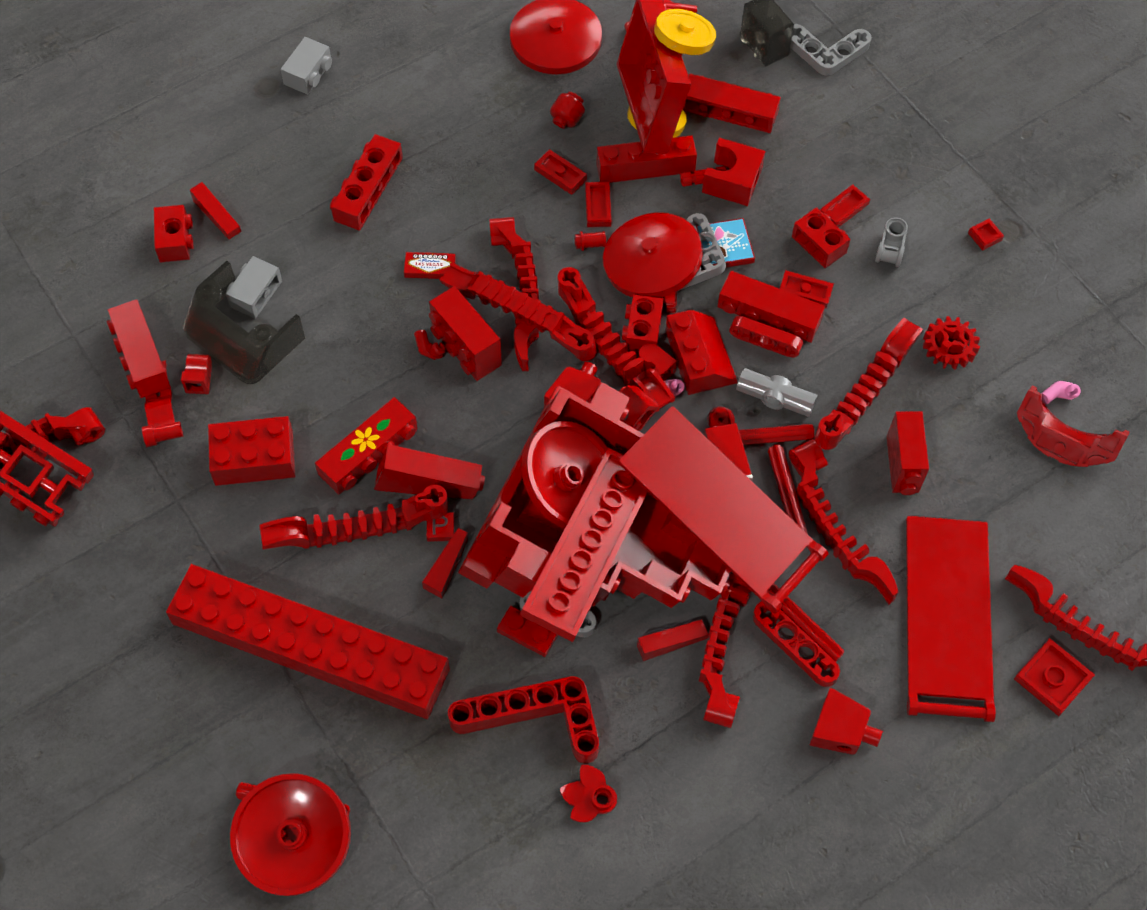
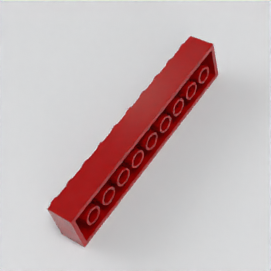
[166,564,450,720]

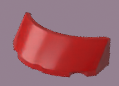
[1017,386,1130,467]

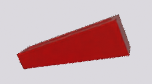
[190,182,241,240]
[422,528,468,599]
[637,619,709,661]

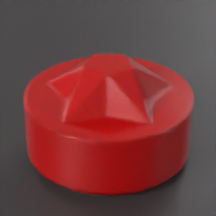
[707,406,735,428]

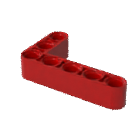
[448,676,599,764]

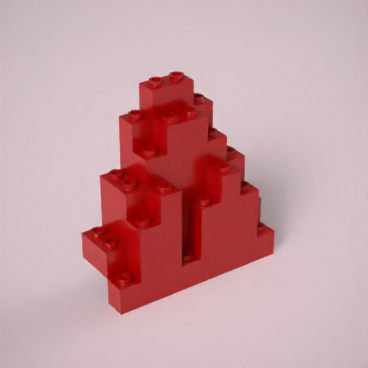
[458,382,731,608]

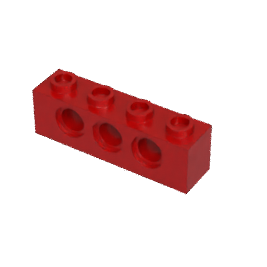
[330,134,403,231]

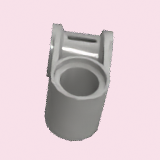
[875,217,908,267]

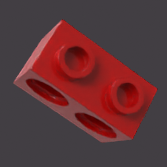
[792,207,850,269]
[622,295,663,353]

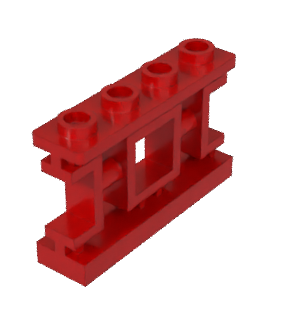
[0,411,94,527]

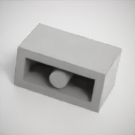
[280,37,332,95]
[226,256,282,319]

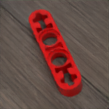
[753,601,840,687]

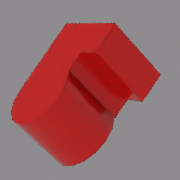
[638,343,677,381]
[181,354,212,394]

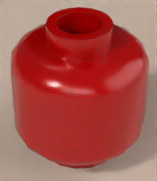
[550,92,585,129]

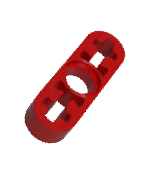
[729,316,803,358]

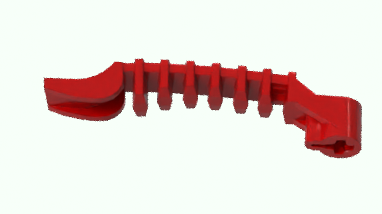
[489,217,539,371]
[439,262,597,361]
[558,267,675,412]
[815,318,923,450]
[0,407,105,465]
[788,439,898,605]
[259,485,448,550]
[1005,565,1147,671]
[699,573,751,729]

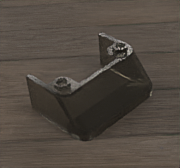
[183,261,305,384]

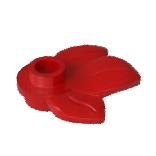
[560,765,617,823]

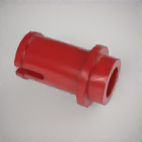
[574,231,606,251]

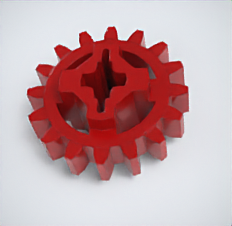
[923,316,980,370]

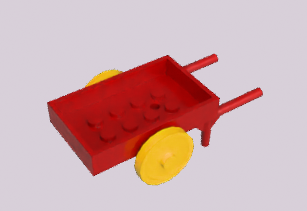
[617,0,716,154]

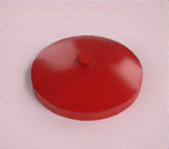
[510,0,602,74]
[603,213,703,298]
[521,421,608,528]
[230,773,351,896]

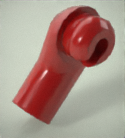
[414,330,445,360]

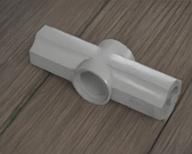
[736,368,818,417]

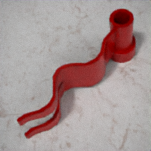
[142,360,183,447]

